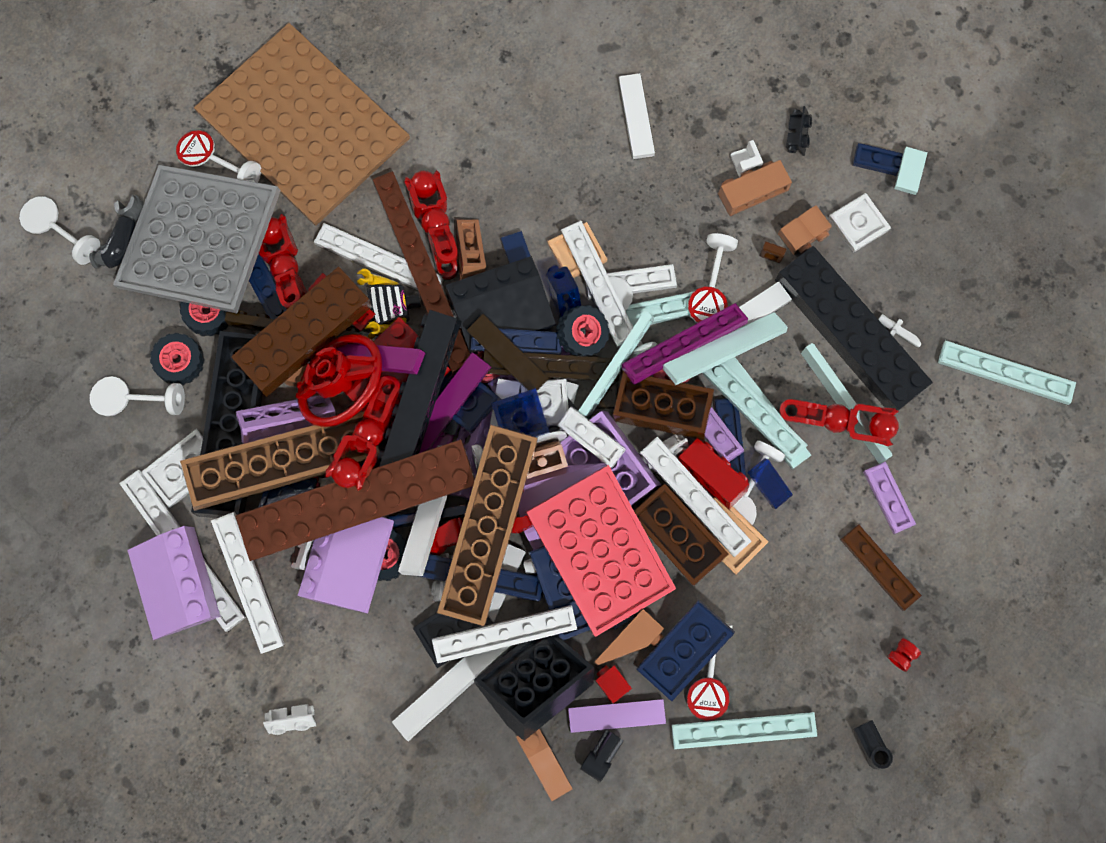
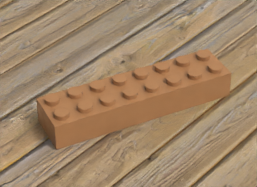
[180,412,380,511]
[437,425,538,626]

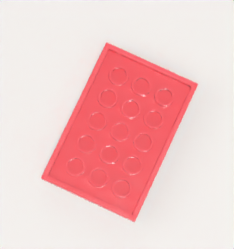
[525,465,676,637]

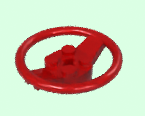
[296,334,382,427]

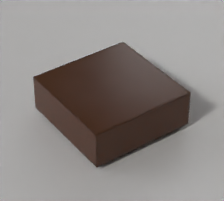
[759,241,786,263]

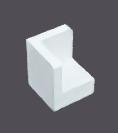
[730,140,763,178]

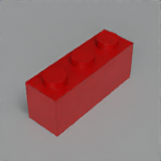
[678,438,749,510]

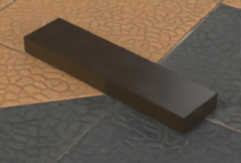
[466,314,549,395]

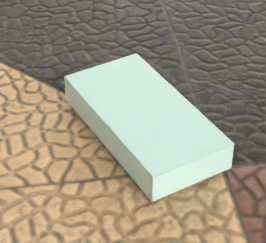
[894,147,928,195]

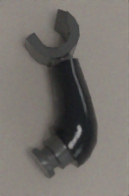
[89,195,144,268]

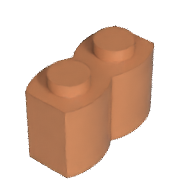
[778,205,832,255]

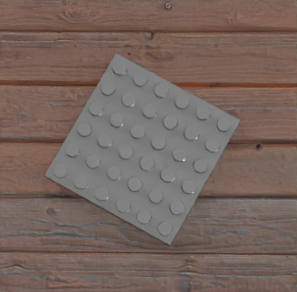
[113,165,281,313]

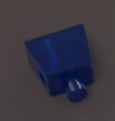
[546,265,581,317]

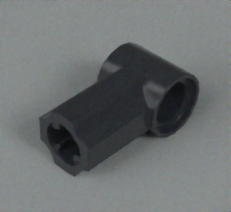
[853,720,893,770]
[580,729,624,782]

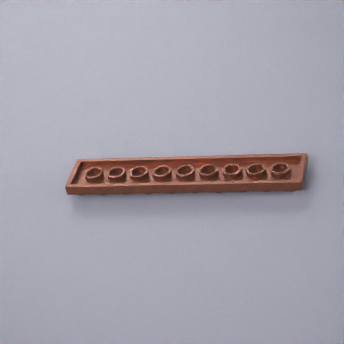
[235,440,475,561]

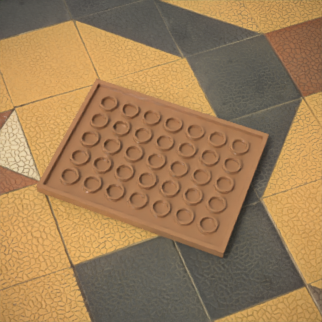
[194,23,410,226]

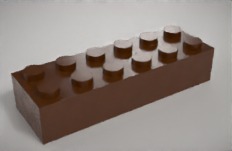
[231,266,372,397]

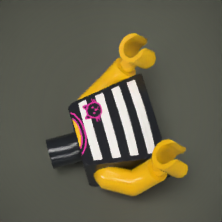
[357,269,421,339]

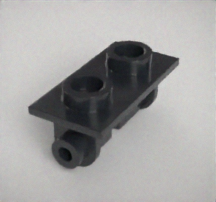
[786,106,812,156]

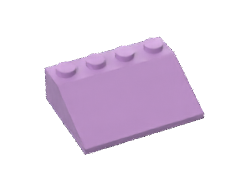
[561,411,661,507]
[298,517,394,614]
[128,526,221,640]

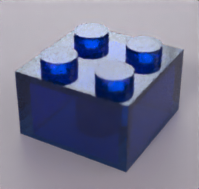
[491,388,551,437]

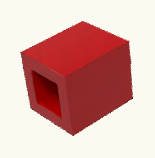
[595,665,632,704]

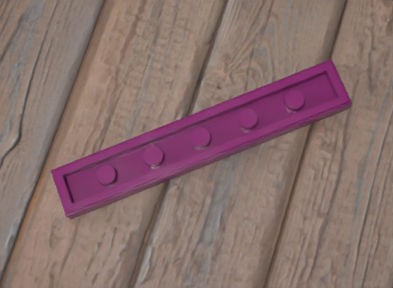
[622,303,748,384]
[336,343,425,375]
[419,352,492,453]

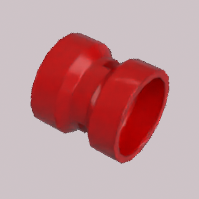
[887,638,921,672]

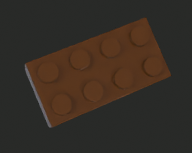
[613,371,714,440]
[634,484,729,586]

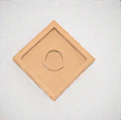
[548,222,608,281]

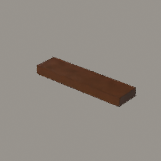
[840,524,922,611]

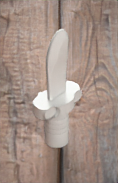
[878,314,921,347]

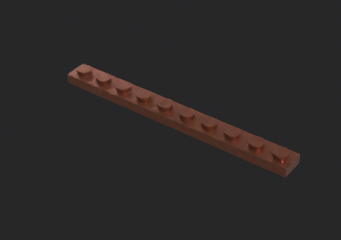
[373,171,470,374]

